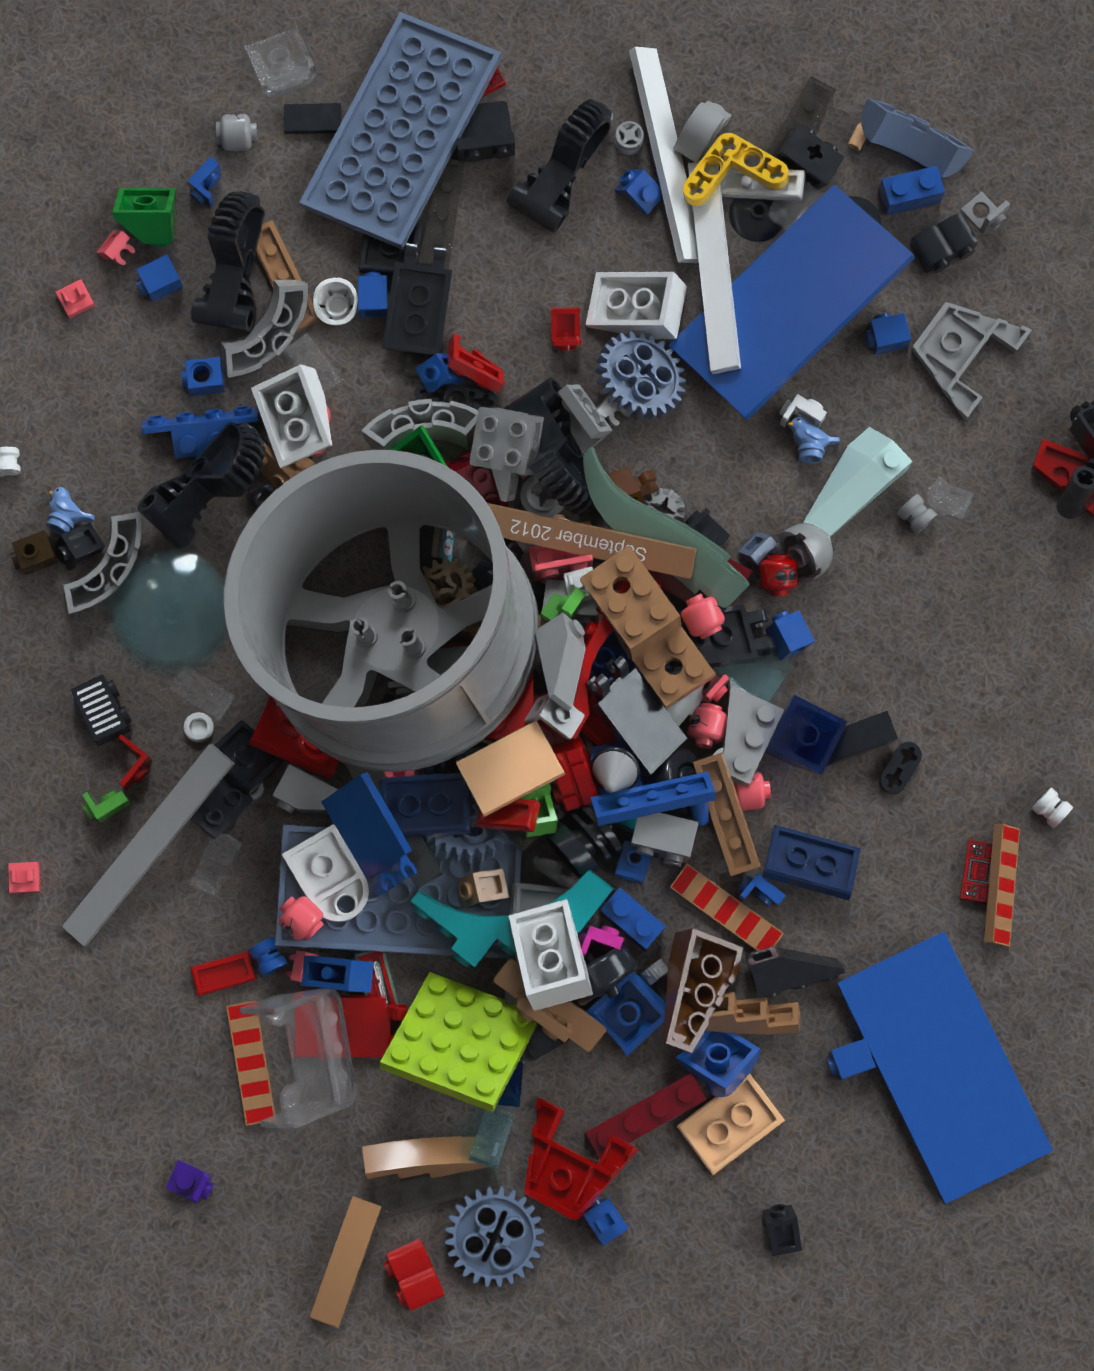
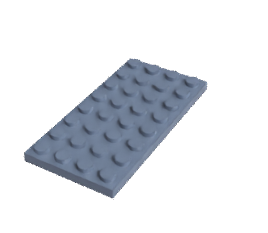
[299,12,502,250]
[275,825,522,959]

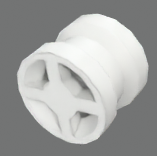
[0,447,21,477]

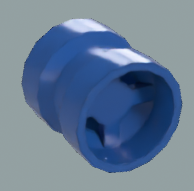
[248,937,288,978]

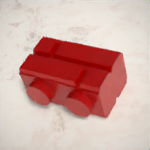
[551,738,599,811]

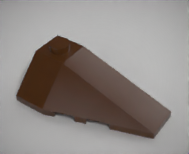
[663,928,743,1053]

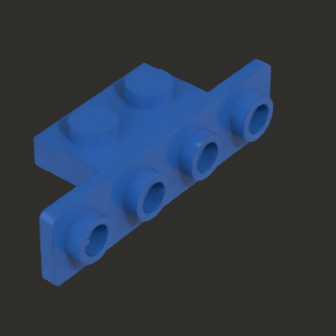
[141,406,259,459]

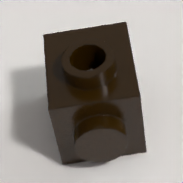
[10,530,59,575]

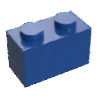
[878,166,945,216]
[599,887,666,952]
[301,955,374,992]

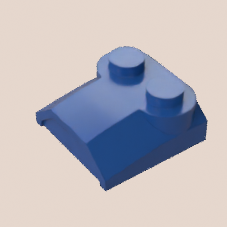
[586,972,666,1056]
[676,1030,760,1097]

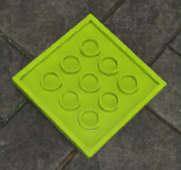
[380,972,538,1113]

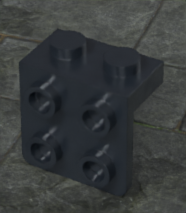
[457,101,515,163]

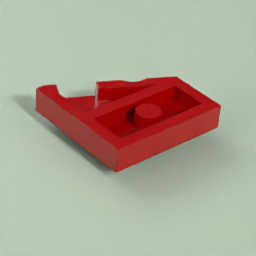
[448,333,504,393]

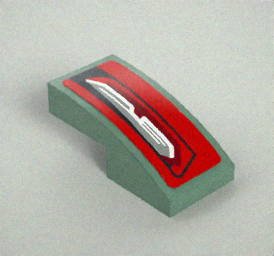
[354,951,399,1004]

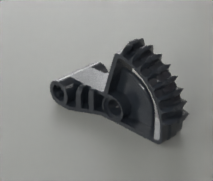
[506,99,613,233]
[191,191,265,332]
[504,377,596,517]
[1056,401,1094,519]
[138,422,266,548]

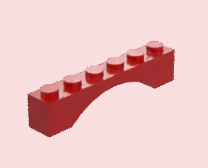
[537,580,661,741]

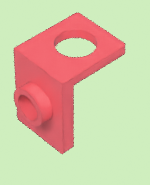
[701,674,729,703]

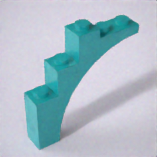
[411,870,614,967]

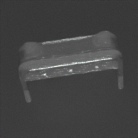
[240,988,357,1129]

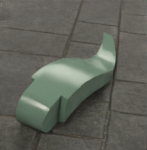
[583,447,749,608]

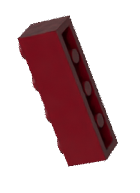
[585,1073,706,1160]

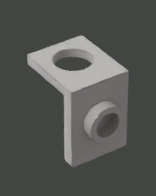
[961,192,1010,234]
[524,694,585,740]

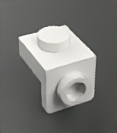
[779,394,827,428]

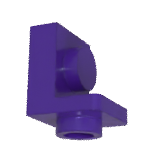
[166,1160,214,1203]

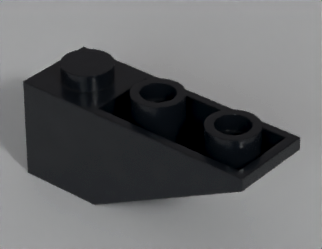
[745,947,845,998]

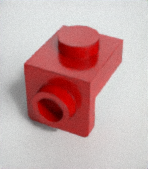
[551,307,581,351]

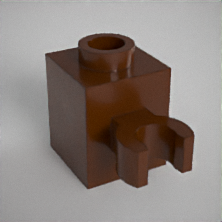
[608,467,659,504]

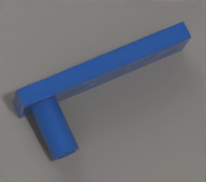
[591,772,716,826]

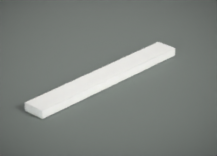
[629,47,699,263]
[688,160,741,375]

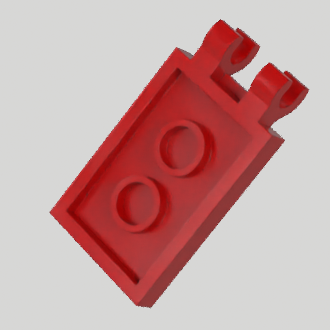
[295,995,408,1057]

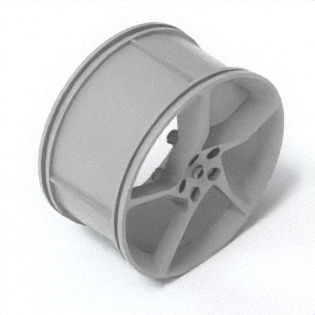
[224,450,539,772]

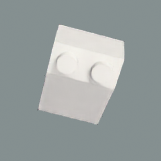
[586,272,687,339]
[251,364,332,469]
[509,899,593,1011]

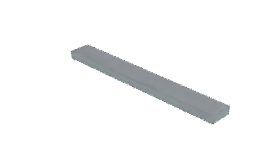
[62,744,235,946]

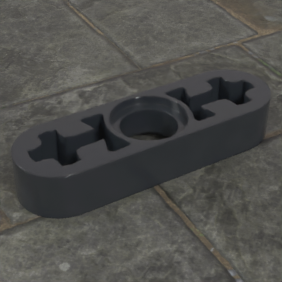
[415,382,498,410]

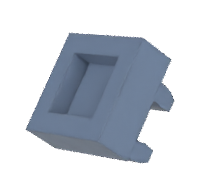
[738,531,778,567]

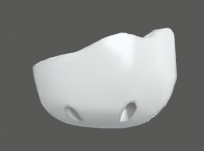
[313,278,358,326]

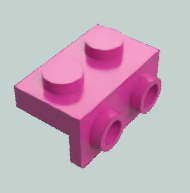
[578,925,624,957]

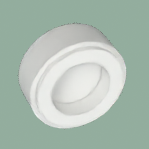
[184,712,214,743]

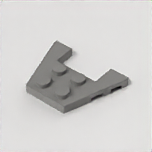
[911,302,1032,420]

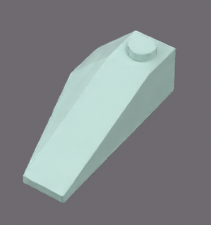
[803,427,912,537]

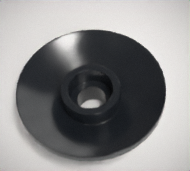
[729,198,786,242]

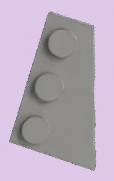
[723,685,784,788]

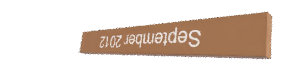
[487,503,697,579]

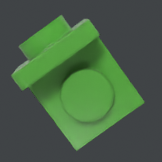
[540,587,586,622]
[82,791,131,823]

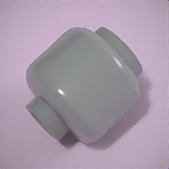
[216,114,258,152]

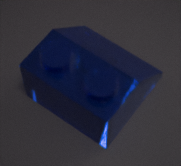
[765,695,848,775]

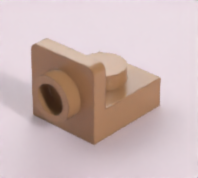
[458,868,509,908]

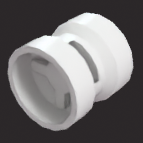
[1031,787,1073,829]

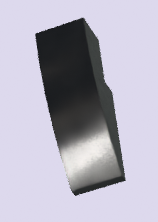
[801,711,898,773]

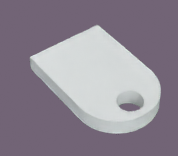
[281,824,369,922]

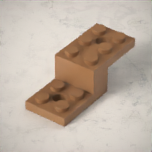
[580,546,716,710]

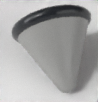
[590,747,640,793]

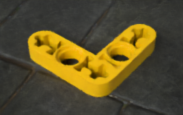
[683,133,789,206]

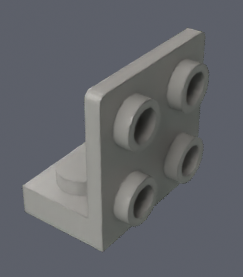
[558,384,613,454]
[470,407,544,475]

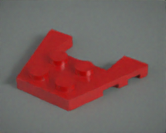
[524,1098,638,1220]

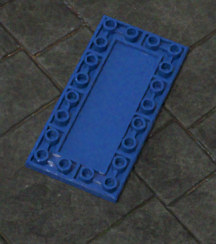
[669,185,915,421]
[836,931,1053,1204]

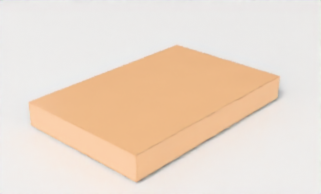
[456,720,565,817]
[676,1074,785,1176]

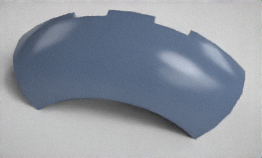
[861,98,974,177]

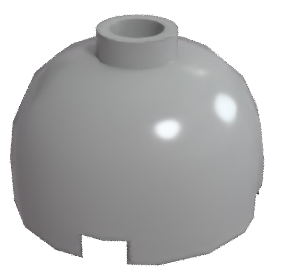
[776,523,833,583]

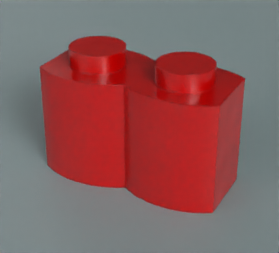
[384,1238,445,1311]

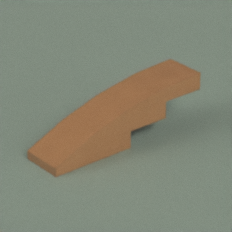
[706,992,800,1034]
[362,1136,491,1179]
[310,1196,381,1329]

